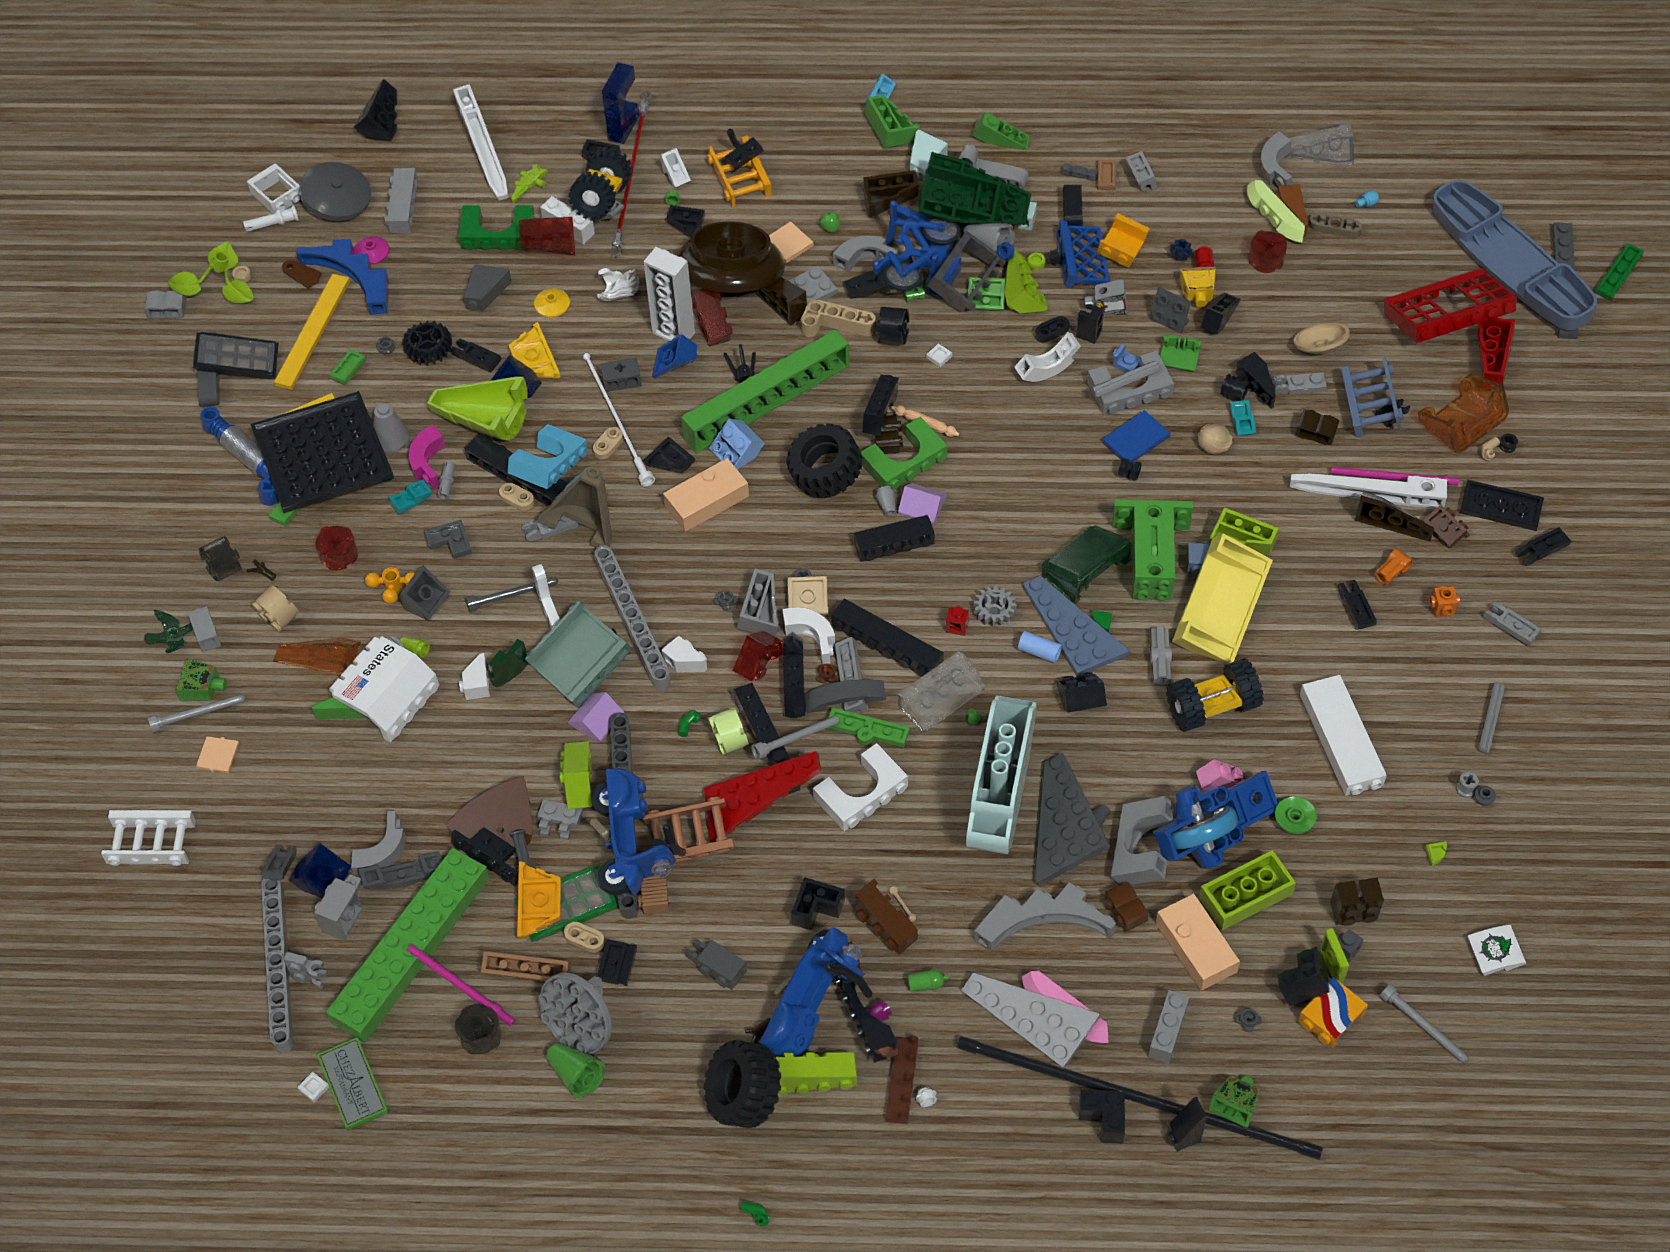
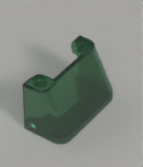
[1042,525,1132,604]

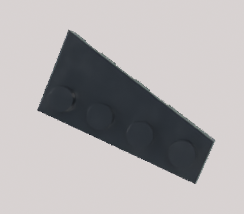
[844,256,923,299]

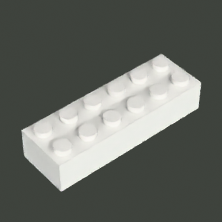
[644,247,695,341]

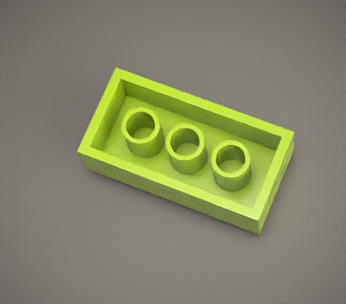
[1199,850,1296,931]

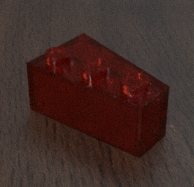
[519,216,576,256]
[692,288,733,347]

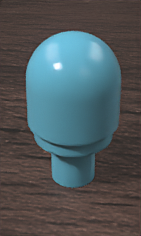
[1355,191,1379,208]

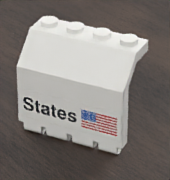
[329,636,439,743]

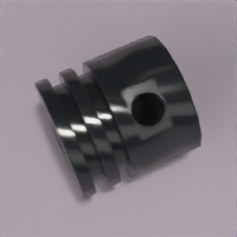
[1220,374,1250,401]

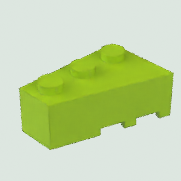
[1209,507,1279,554]
[560,741,592,809]

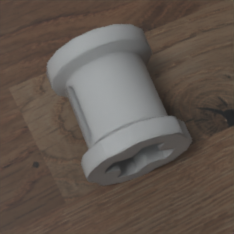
[1457,772,1479,798]

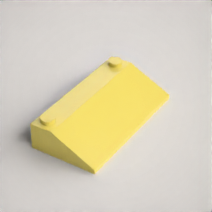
[1172,533,1273,664]

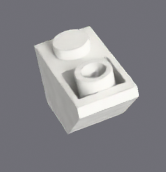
[662,636,707,672]

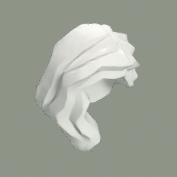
[597,268,639,301]

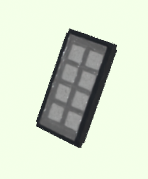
[193,332,278,379]

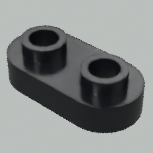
[1035,316,1070,342]

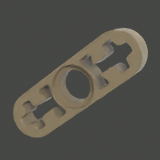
[1309,213,1362,238]

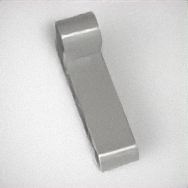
[959,145,1029,189]

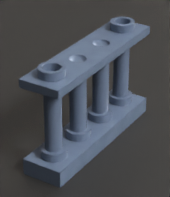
[1341,357,1404,437]

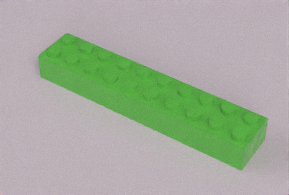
[681,330,849,454]
[326,848,490,1043]

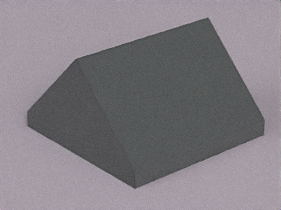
[400,565,450,620]

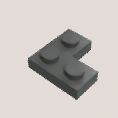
[424,520,472,559]

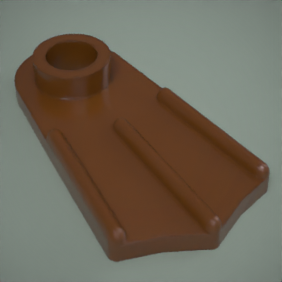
[282,260,322,289]

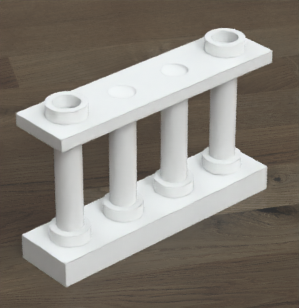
[101,810,196,866]

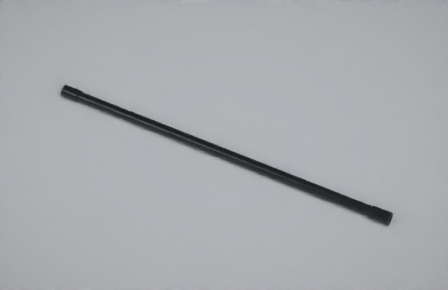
[957,1036,1323,1160]

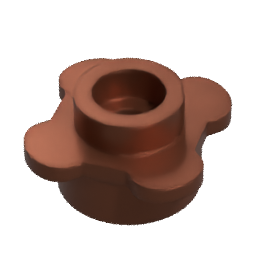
[817,663,837,683]

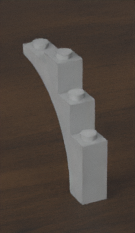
[974,882,1116,952]

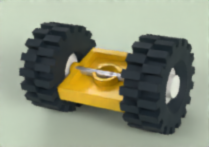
[568,147,633,220]
[1166,658,1264,732]

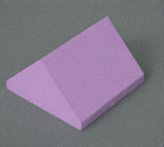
[898,483,947,525]
[568,692,624,743]

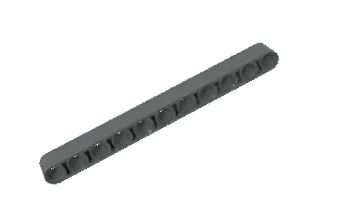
[611,713,639,919]

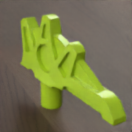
[511,164,548,203]

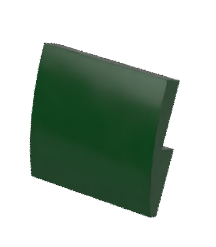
[488,639,529,688]

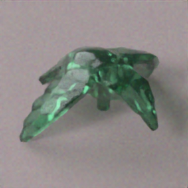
[144,609,193,653]

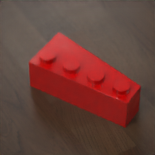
[1477,318,1515,390]

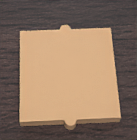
[196,736,239,773]

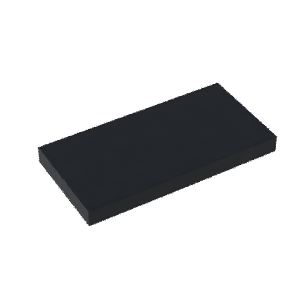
[1460,479,1544,531]

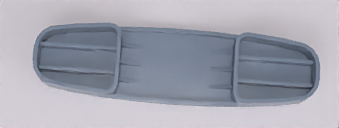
[1432,180,1597,330]

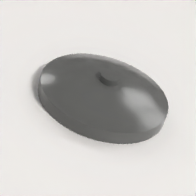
[299,162,371,221]

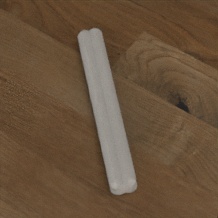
[1092,361,1160,397]
[1478,683,1505,753]

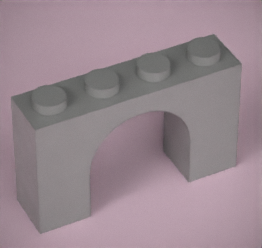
[1087,351,1174,415]
[1111,796,1176,885]

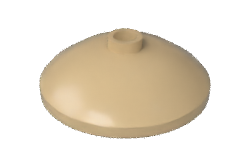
[1294,323,1350,355]

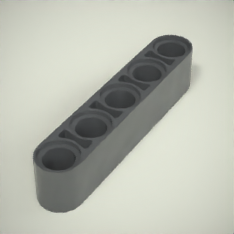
[197,331,220,407]

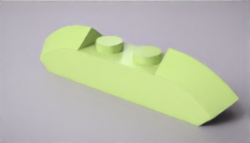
[1247,180,1305,243]

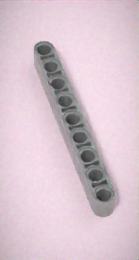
[595,545,670,691]
[261,879,294,1054]

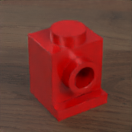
[946,606,969,636]

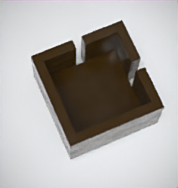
[1330,878,1384,926]

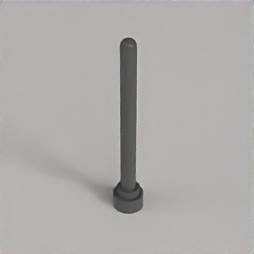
[466,577,558,612]

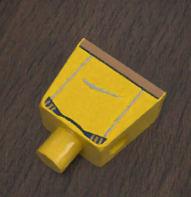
[1179,267,1215,307]

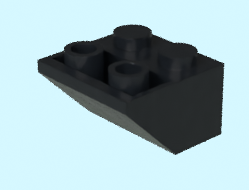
[1056,672,1107,713]

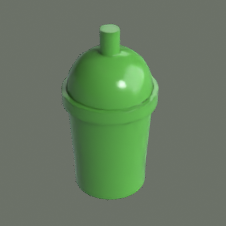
[908,969,949,992]

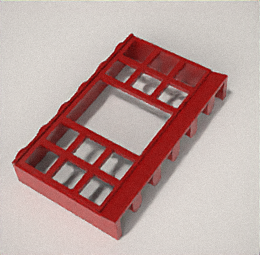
[1384,268,1516,343]

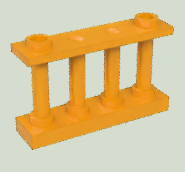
[706,135,772,207]

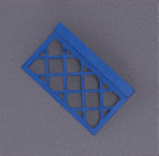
[1056,221,1110,288]

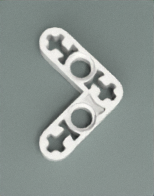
[532,564,560,630]

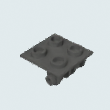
[1149,287,1192,333]

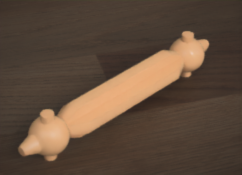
[891,405,959,437]

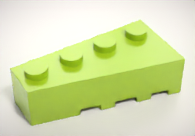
[776,1052,857,1096]

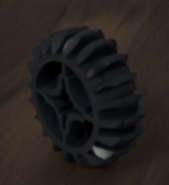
[402,320,453,366]

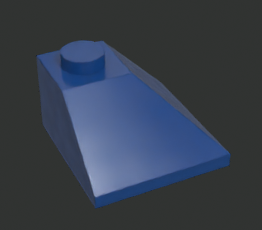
[652,334,698,379]

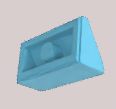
[865,73,896,103]

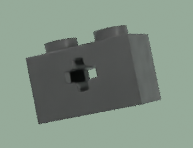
[600,357,642,392]

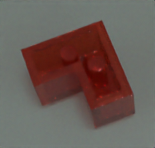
[732,631,784,682]

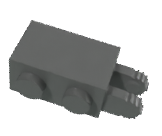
[684,939,747,990]

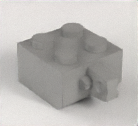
[314,874,363,941]

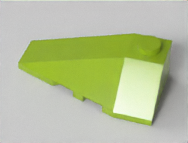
[1005,250,1048,314]

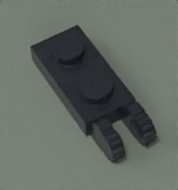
[450,338,501,372]
[1515,527,1571,566]
[1338,580,1377,630]

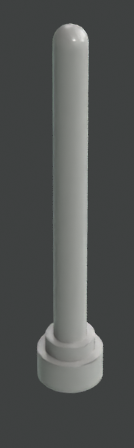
[148,695,245,733]
[752,716,839,760]
[1380,984,1467,1062]

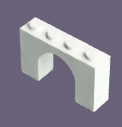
[813,743,908,831]

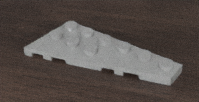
[962,973,1102,1068]

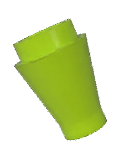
[400,637,430,658]

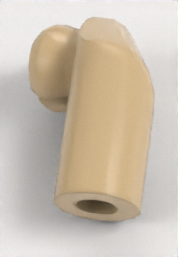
[1481,437,1500,460]

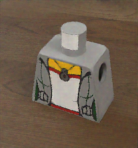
[1085,279,1128,316]

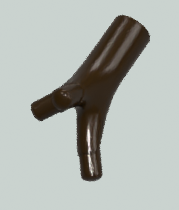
[247,559,276,581]
[745,1017,771,1043]

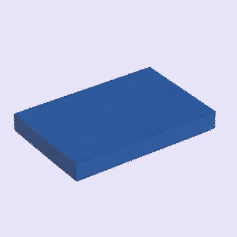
[1102,410,1170,462]

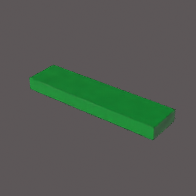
[1595,243,1644,301]

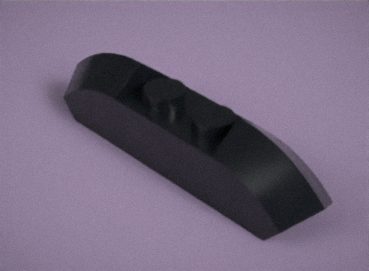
[783,632,805,718]

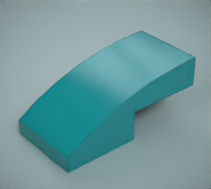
[1229,400,1256,436]
[389,480,432,514]

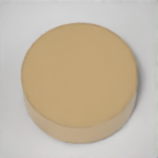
[232,266,251,283]

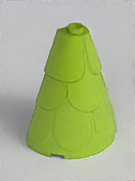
[427,376,528,441]

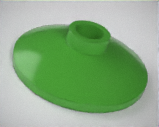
[1275,796,1317,834]

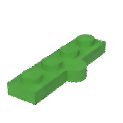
[828,708,910,748]

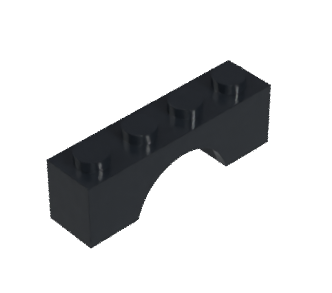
[862,375,899,436]

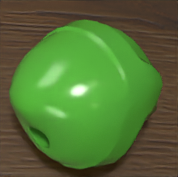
[820,212,840,233]

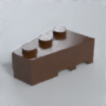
[855,879,918,955]

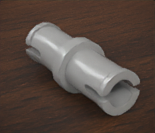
[437,461,456,500]

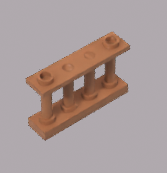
[643,797,735,863]

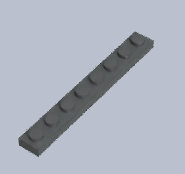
[1552,222,1578,339]

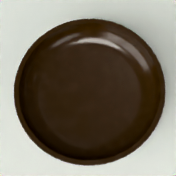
[677,221,785,293]

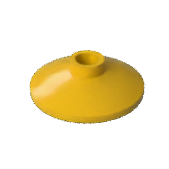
[534,288,570,318]

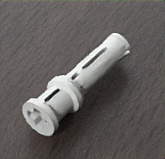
[243,205,299,232]

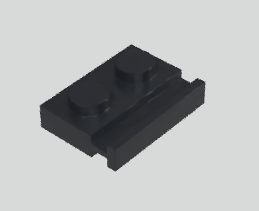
[597,940,638,986]

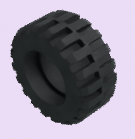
[786,423,863,498]
[704,1040,782,1128]

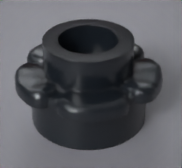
[1047,249,1061,266]

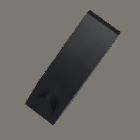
[1200,292,1241,334]
[1166,1097,1207,1151]

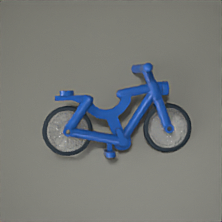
[873,201,960,291]

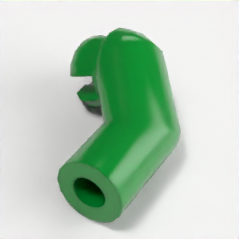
[741,1201,769,1227]

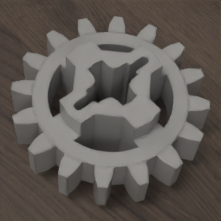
[974,586,1016,626]

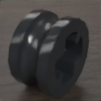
[1499,434,1518,453]

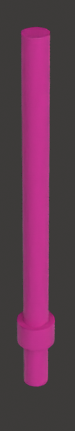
[407,944,515,1026]

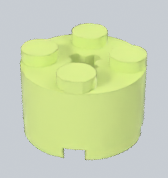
[708,707,749,755]

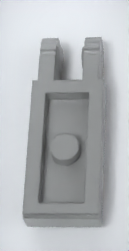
[1272,372,1327,395]
[522,516,579,542]
[1483,602,1541,646]

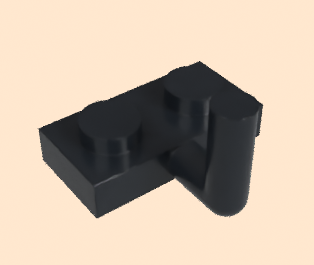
[725,129,764,171]

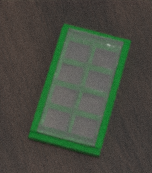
[514,865,618,942]

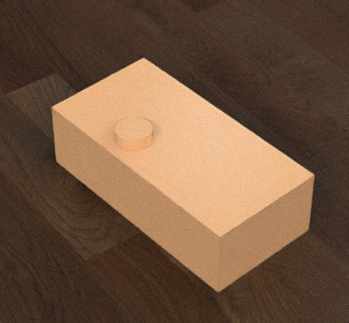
[663,458,749,532]
[1156,894,1240,991]

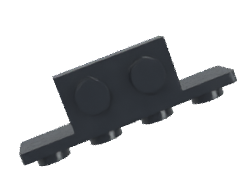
[451,827,518,886]

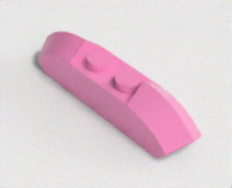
[1022,971,1108,1043]

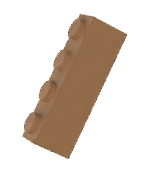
[481,951,572,982]

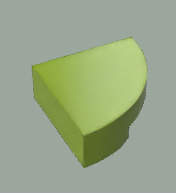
[1425,841,1447,866]

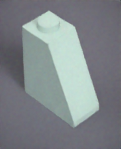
[910,129,948,181]

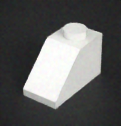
[459,653,490,700]

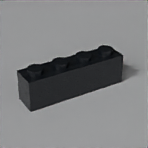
[854,515,935,562]

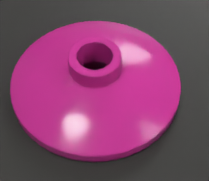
[353,236,389,264]

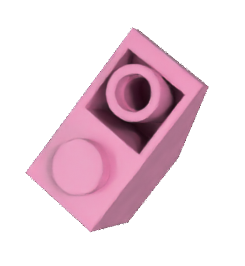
[1196,759,1243,789]

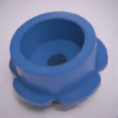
[998,242,1015,260]

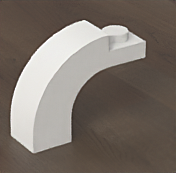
[1015,332,1081,382]
[783,608,835,665]

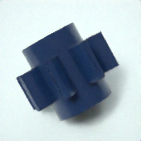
[1170,239,1193,261]

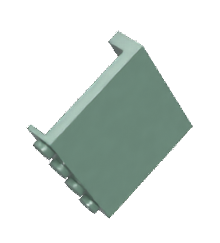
[525,601,633,708]

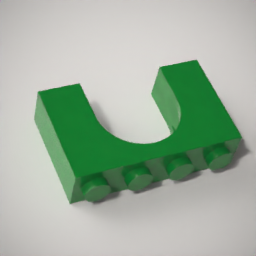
[458,205,535,250]

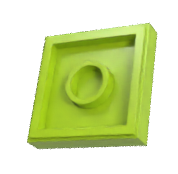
[1320,928,1349,984]

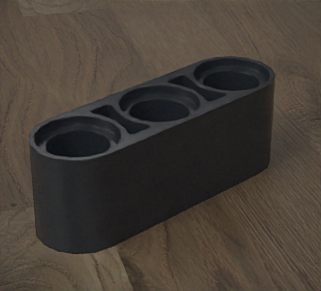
[1063,185,1083,226]

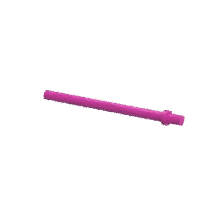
[1330,467,1459,486]

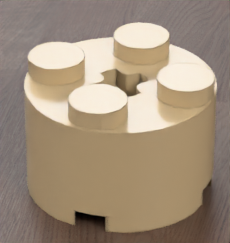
[251,586,299,632]

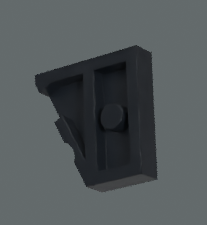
[643,436,695,474]

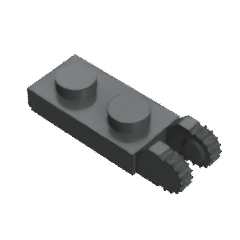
[262,845,297,881]

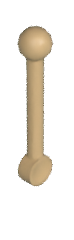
[889,886,916,922]

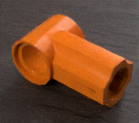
[1374,548,1413,585]

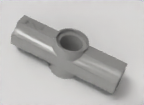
[1150,626,1172,686]

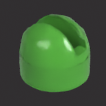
[666,190,680,205]
[965,708,983,725]

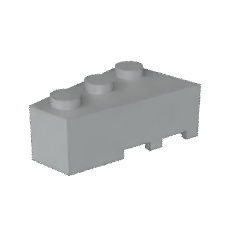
[737,569,778,639]

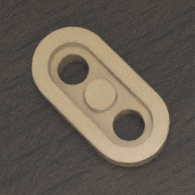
[593,427,623,459]
[499,483,534,511]
[564,922,605,953]

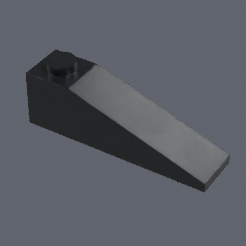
[354,79,397,140]

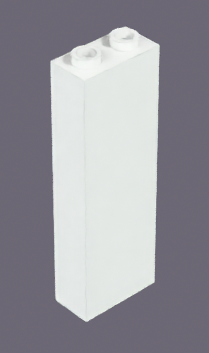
[1300,675,1387,796]

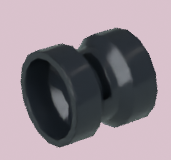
[1118,458,1142,481]

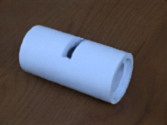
[1018,631,1062,663]

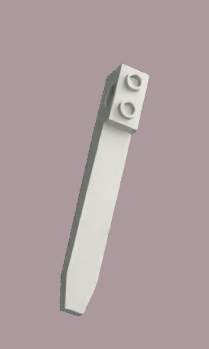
[453,84,508,201]
[1290,474,1447,508]

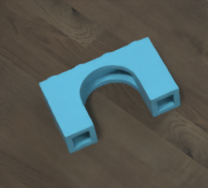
[508,424,588,489]

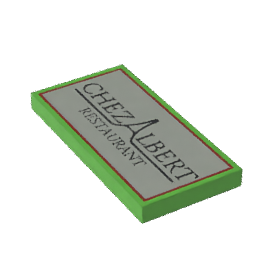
[317,1037,388,1131]

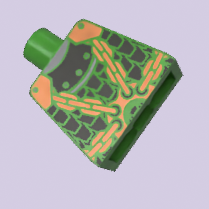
[175,658,227,701]
[1209,1076,1259,1128]

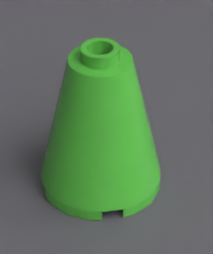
[546,1043,605,1099]

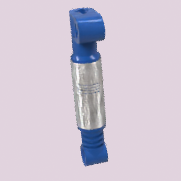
[201,407,279,506]

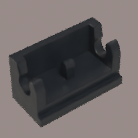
[1076,304,1104,344]

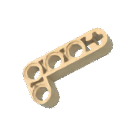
[801,300,876,337]

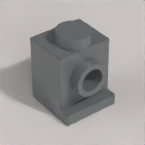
[1337,929,1363,964]

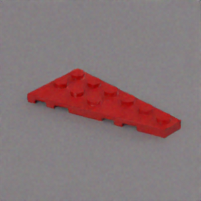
[704,751,822,843]

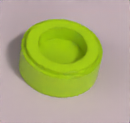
[1027,253,1045,270]

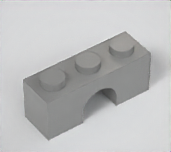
[1148,990,1190,1064]

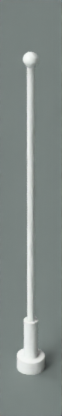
[583,353,655,487]

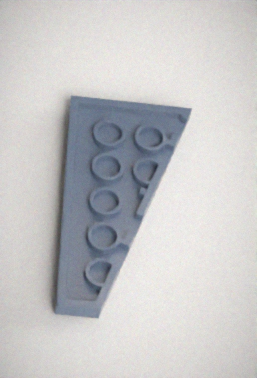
[1022,576,1130,677]

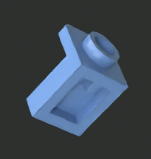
[1112,343,1139,373]

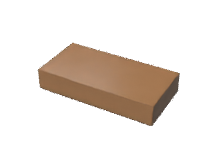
[1098,160,1116,191]

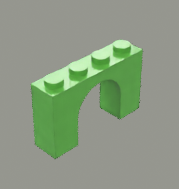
[861,416,948,490]

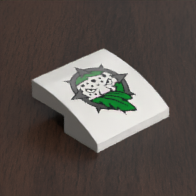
[1468,925,1526,976]

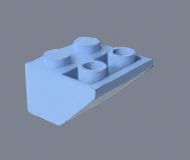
[709,419,765,469]

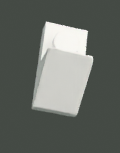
[660,148,691,188]

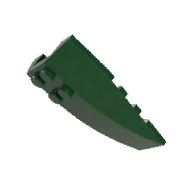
[918,152,1031,225]

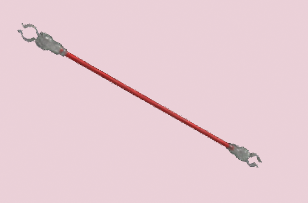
[610,89,652,259]

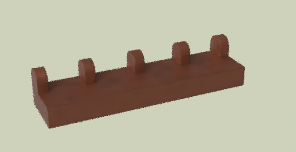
[886,1036,918,1124]

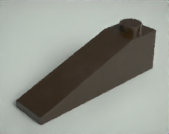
[1355,492,1434,542]

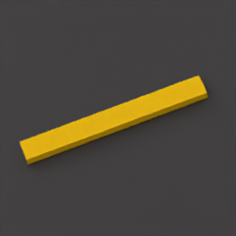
[274,274,350,390]

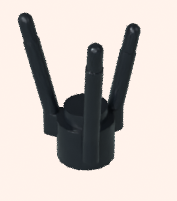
[724,344,756,383]

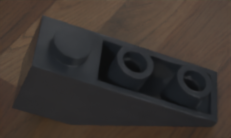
[1235,352,1276,409]

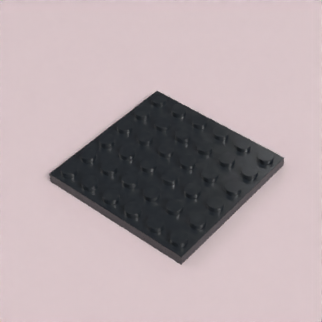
[250,391,394,513]

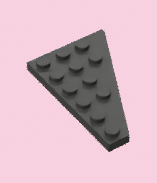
[1035,752,1111,886]

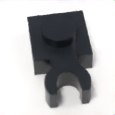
[1375,399,1410,427]

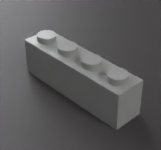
[385,168,418,233]

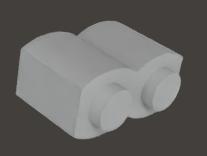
[145,290,186,319]

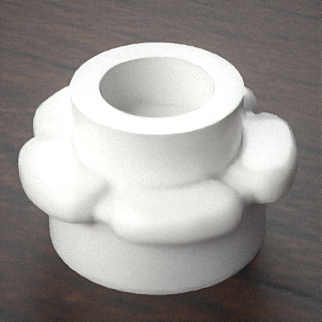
[916,1087,937,1107]

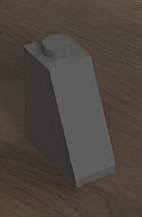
[464,264,512,311]

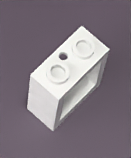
[247,163,301,214]

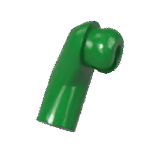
[678,710,701,737]

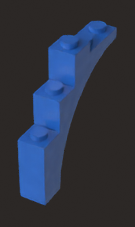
[897,205,961,300]
[297,239,389,315]

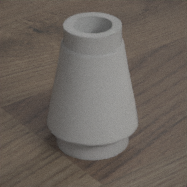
[876,486,896,516]

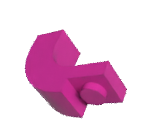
[409,424,445,490]

